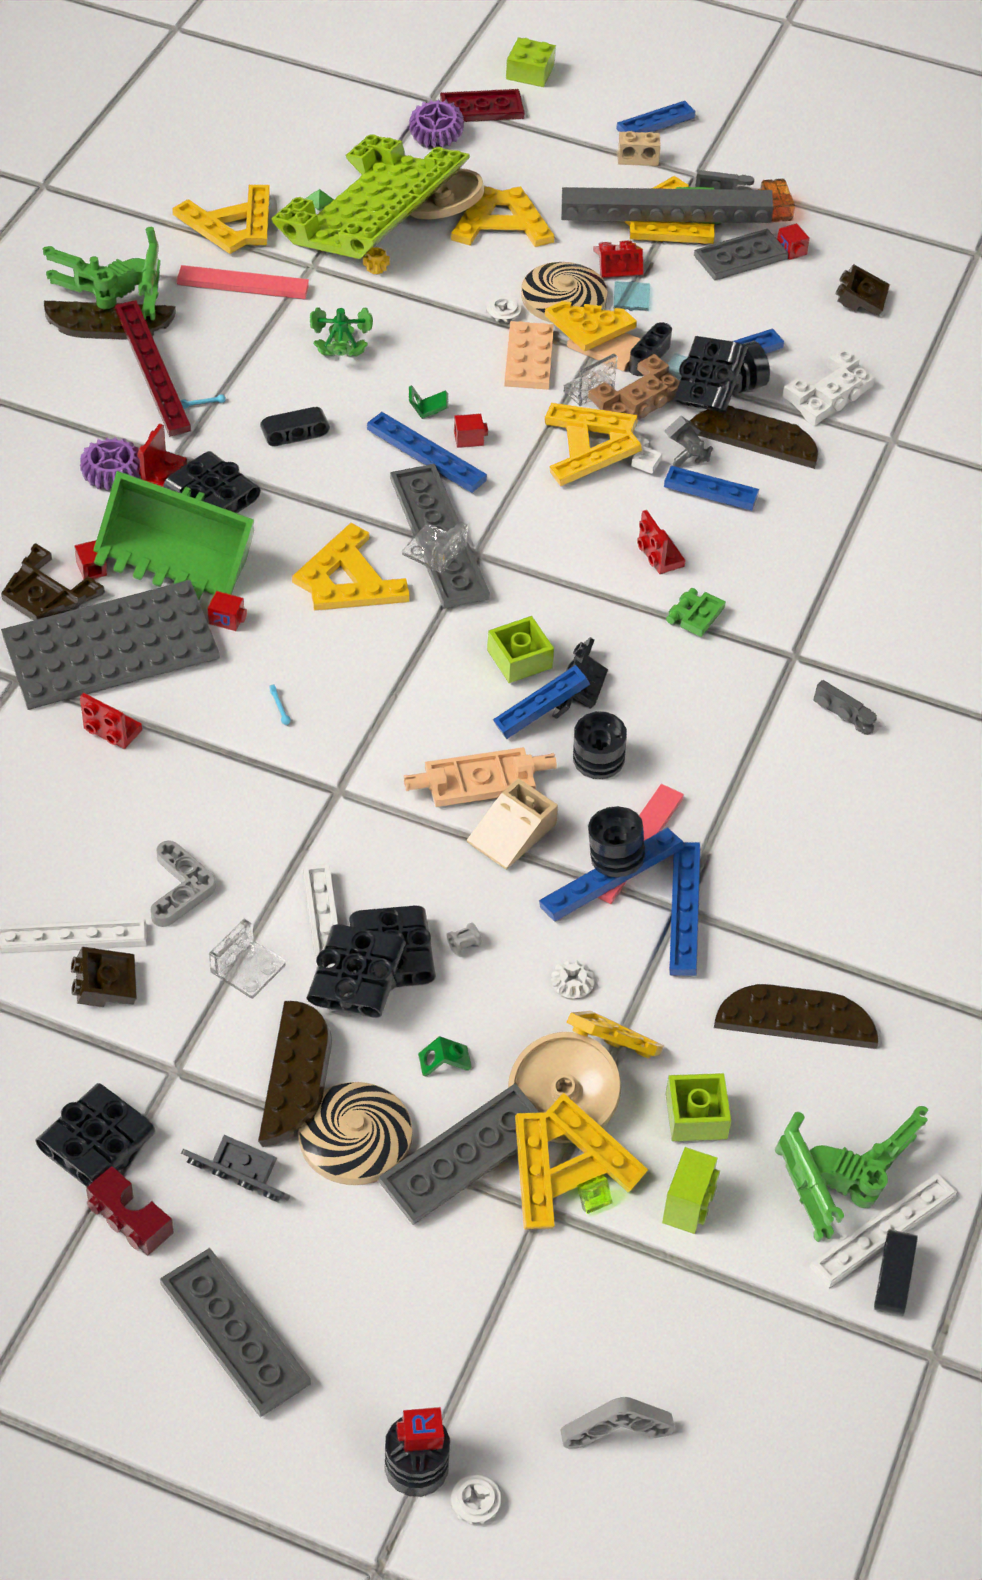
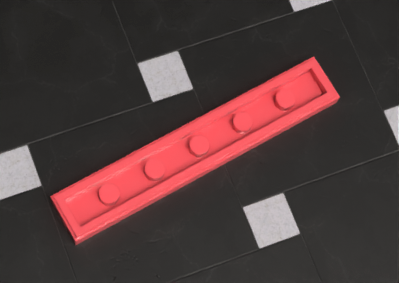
[177,265,309,299]
[598,784,684,904]

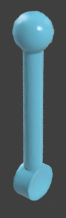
[180,394,226,409]
[269,684,291,725]

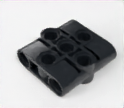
[673,336,748,413]
[163,451,261,513]
[349,905,436,987]
[306,924,406,1018]
[35,1083,156,1187]

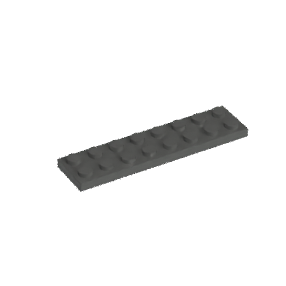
[390,464,490,609]

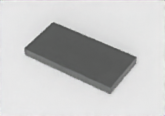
[694,228,789,281]

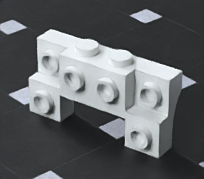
[782,348,875,426]

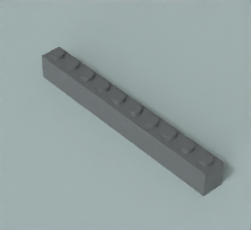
[561,187,773,223]

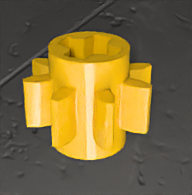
[363,247,390,274]

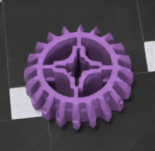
[409,99,464,148]
[80,437,140,491]

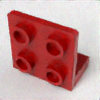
[593,240,644,278]
[138,424,187,487]
[637,510,685,575]
[80,693,143,749]

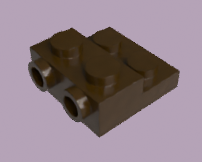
[835,264,890,316]
[71,946,137,1007]

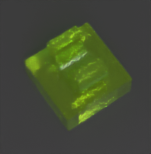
[577,1174,613,1214]

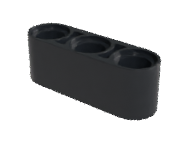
[629,322,672,376]
[260,407,330,446]
[874,1229,918,1317]

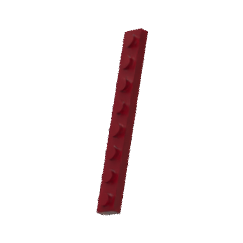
[115,300,191,437]

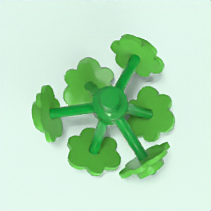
[310,307,373,356]

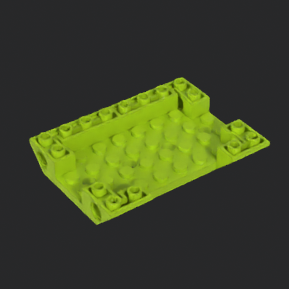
[271,134,470,259]

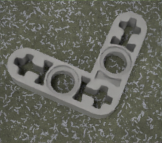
[150,840,215,927]
[560,1397,675,1449]

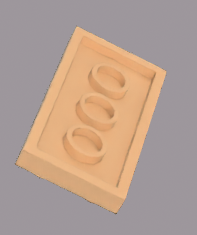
[504,321,554,390]

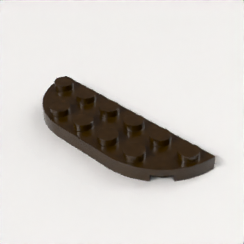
[44,300,176,340]
[690,405,818,469]
[714,984,878,1049]
[258,1001,332,1147]

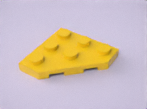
[545,301,637,352]
[566,1011,664,1059]

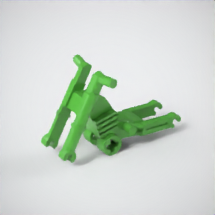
[42,227,161,320]
[775,1106,928,1242]

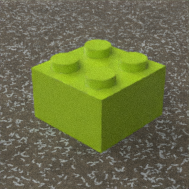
[506,37,556,87]
[487,616,554,683]
[665,1073,731,1141]
[662,1147,720,1234]

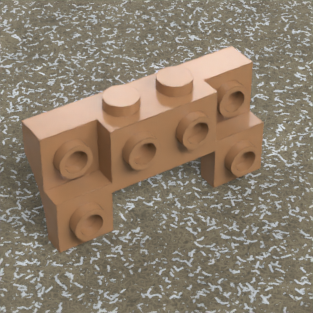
[588,354,680,420]

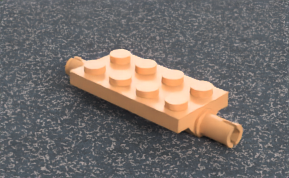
[404,747,557,807]

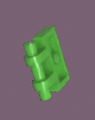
[666,588,726,637]

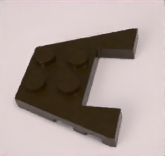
[1,543,105,620]

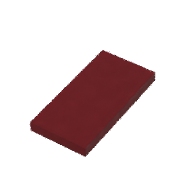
[440,89,525,122]

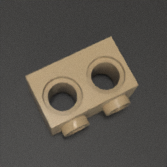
[617,131,661,166]

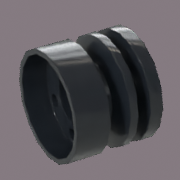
[732,341,770,395]
[573,711,627,779]
[588,806,645,877]
[385,1417,450,1497]

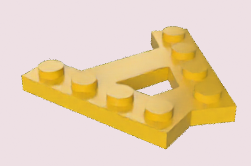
[623,176,714,244]
[172,185,270,254]
[451,186,555,247]
[544,403,642,486]
[292,523,409,611]
[515,1093,648,1230]

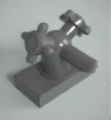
[664,416,713,467]

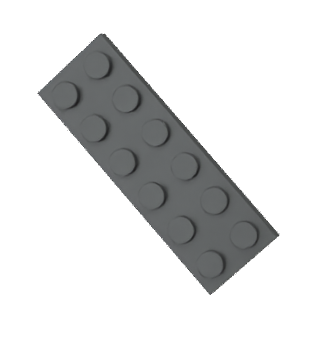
[378,1083,540,1225]
[160,1248,311,1417]

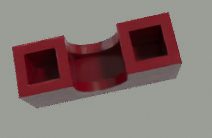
[86,1166,174,1255]

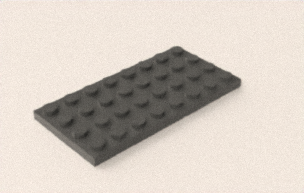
[1,580,220,710]

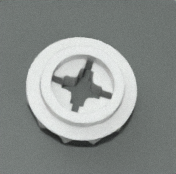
[486,296,521,323]
[551,960,594,998]
[451,1475,501,1524]

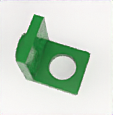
[409,385,449,419]
[418,1036,472,1077]

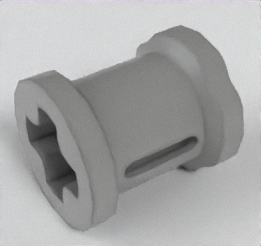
[447,923,482,954]

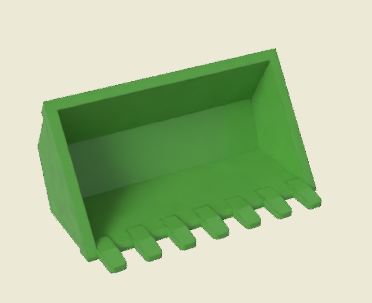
[94,471,254,602]

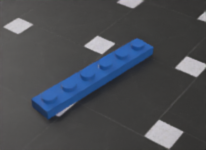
[367,412,487,493]
[539,827,684,922]
[669,842,701,976]

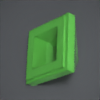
[305,189,334,210]

